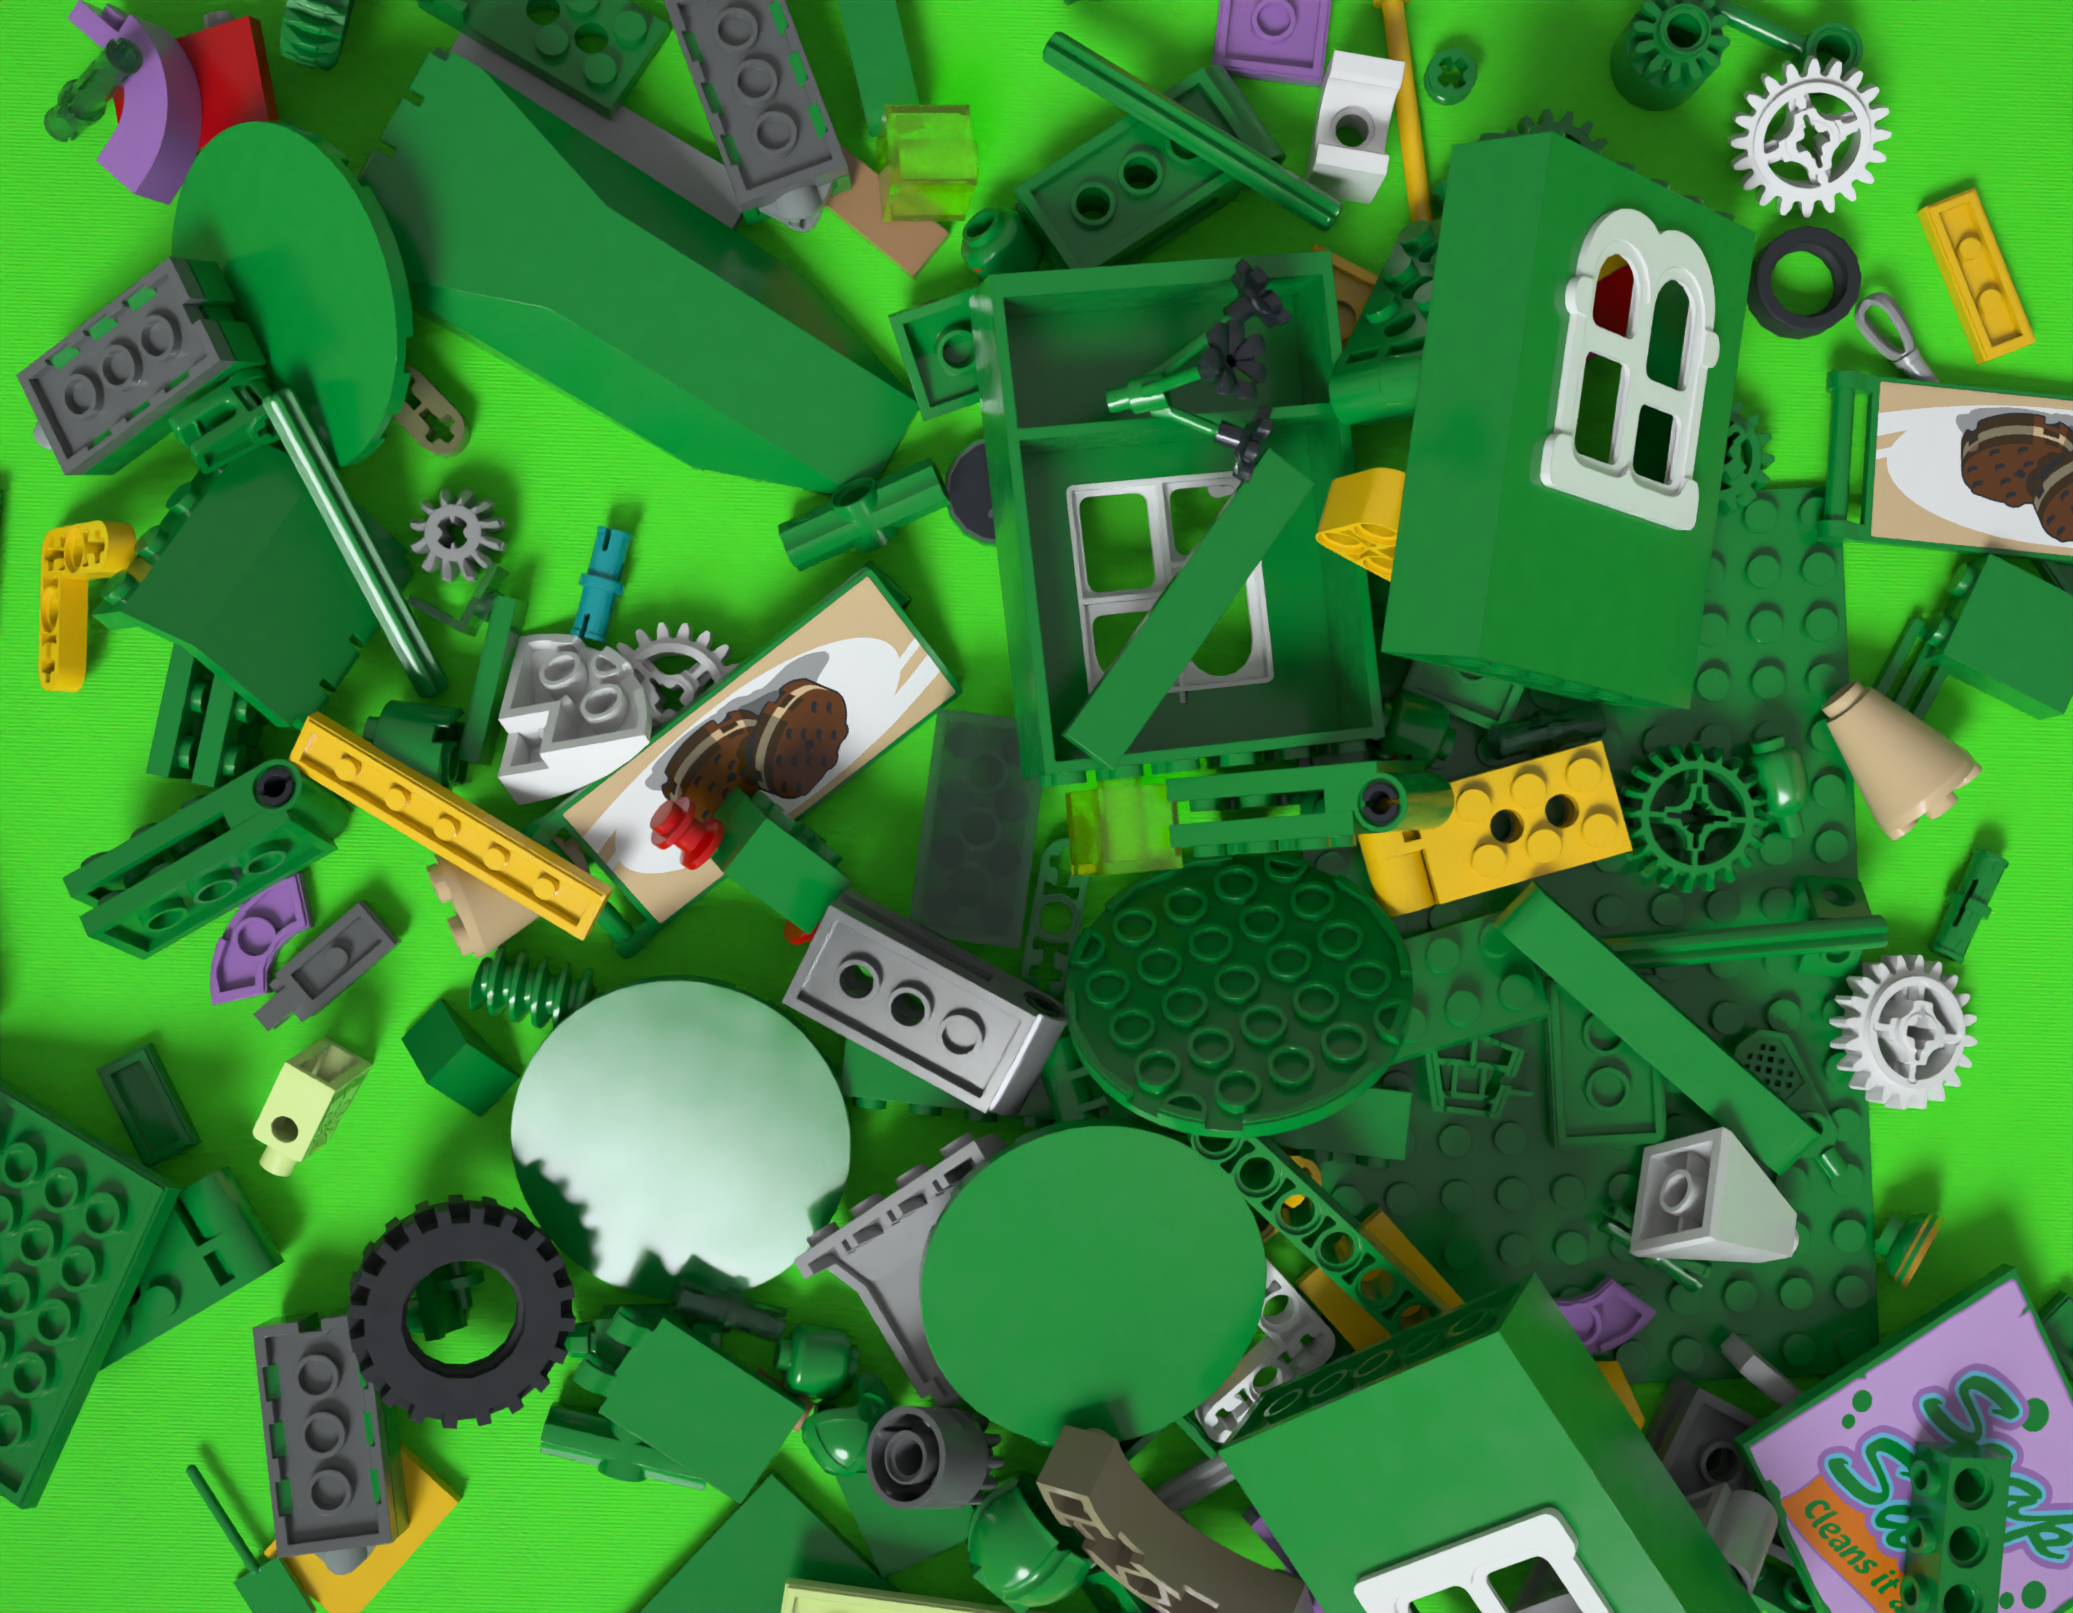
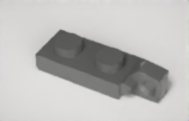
[253,900,402,1031]

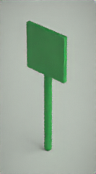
[186,1465,317,1613]

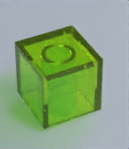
[876,105,979,222]
[1065,777,1183,876]

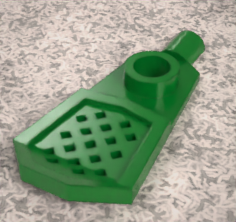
[1732,1028,1849,1179]

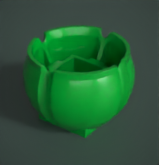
[966,1470,1095,1613]

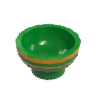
[1873,1212,1945,1289]

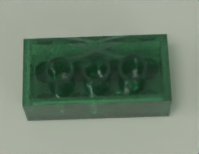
[909,708,1042,949]

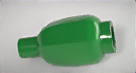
[1746,734,1810,839]

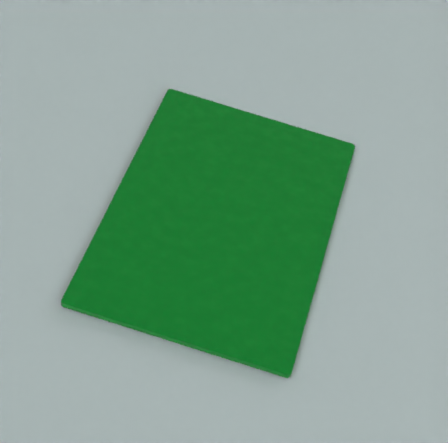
[1297,487,1879,1383]

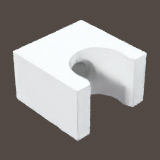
[1305,50,1405,204]

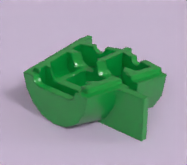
[1425,1036,1533,1119]

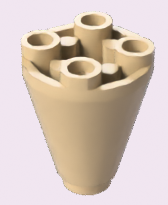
[1821,679,1983,841]
[425,836,591,959]

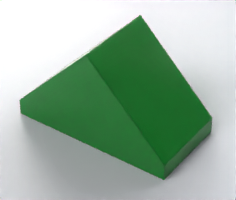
[401,999,521,1117]

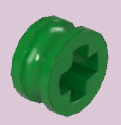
[1423,48,1477,106]

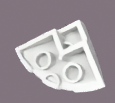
[498,633,652,806]

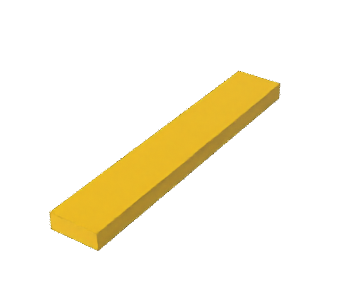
[288,711,614,941]

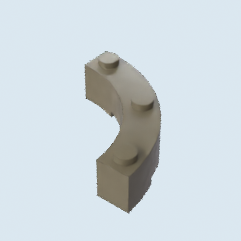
[1036,1424,1314,1613]

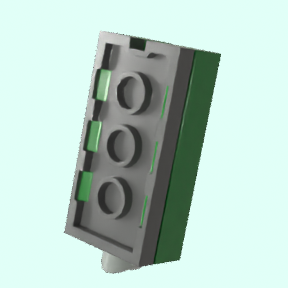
[664,0,852,232]
[16,257,267,475]
[252,1308,409,1575]

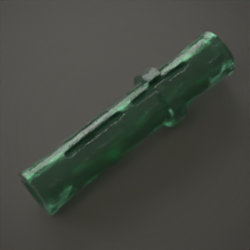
[43,37,143,142]

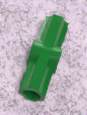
[778,457,951,571]
[540,1401,707,1491]

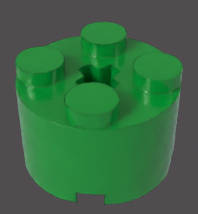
[363,700,468,791]

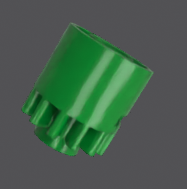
[1610,0,1730,111]

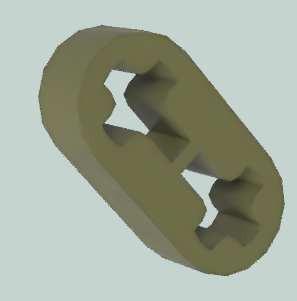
[393,365,471,458]

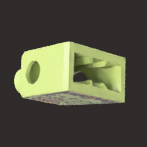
[252,1037,373,1177]

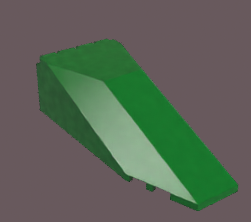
[356,47,919,496]

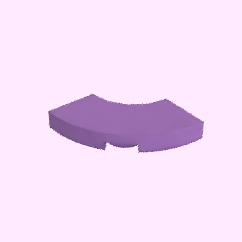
[210,872,315,1005]
[1552,1276,1657,1354]

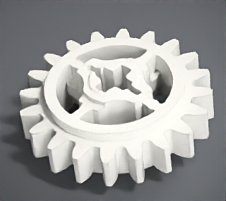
[1727,55,1892,218]
[616,622,739,733]
[1829,954,1977,1110]

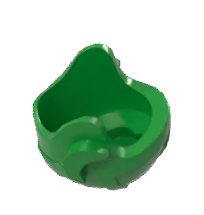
[801,1372,894,1478]

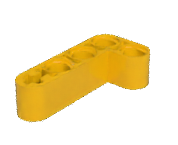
[1315,468,1406,582]

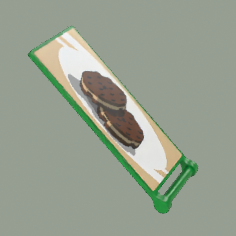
[1816,370,2073,563]
[520,566,962,959]

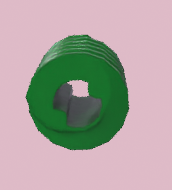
[469,944,596,1029]

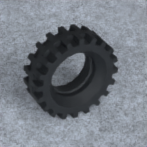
[347,1194,576,1429]

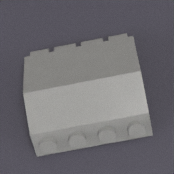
[794,1132,1009,1408]

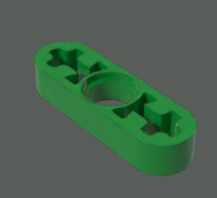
[1021,838,1091,997]

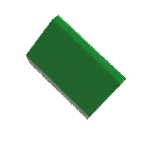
[888,283,982,421]

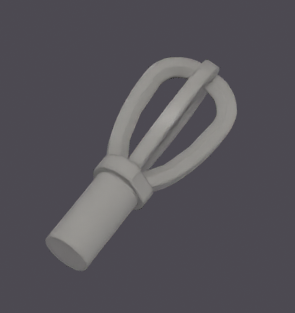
[1855,292,1941,383]

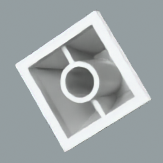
[1629,1127,1799,1263]

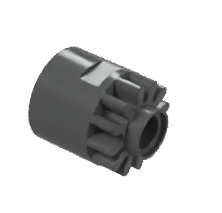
[866,1406,1004,1509]

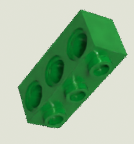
[1900,1441,2012,1613]

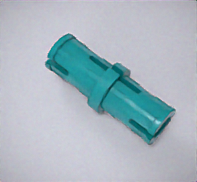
[570,526,633,643]

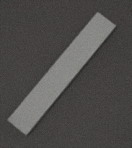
[448,33,744,231]

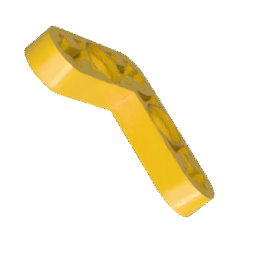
[38,520,136,693]

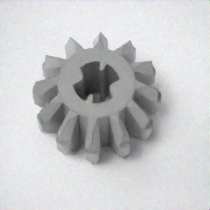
[410,488,507,583]

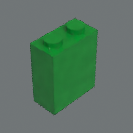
[1924,554,2073,720]

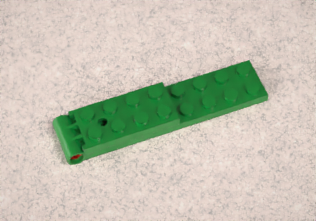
[1040,910,1552,1133]

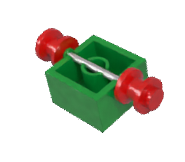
[650,786,852,945]

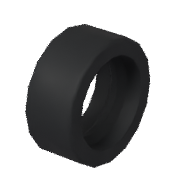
[1747,226,1862,340]

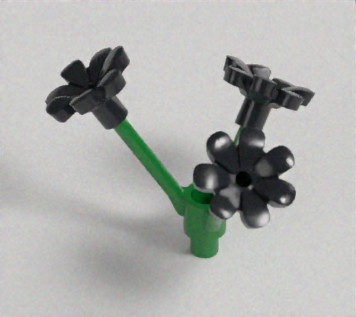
[1106,258,1292,483]

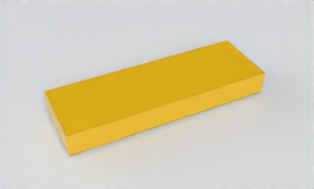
[1917,188,2036,366]

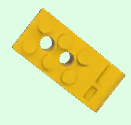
[1357,740,1633,917]

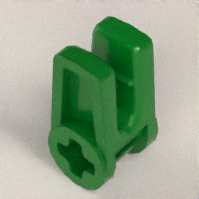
[169,367,280,474]

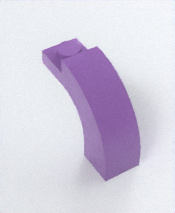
[67,0,202,205]

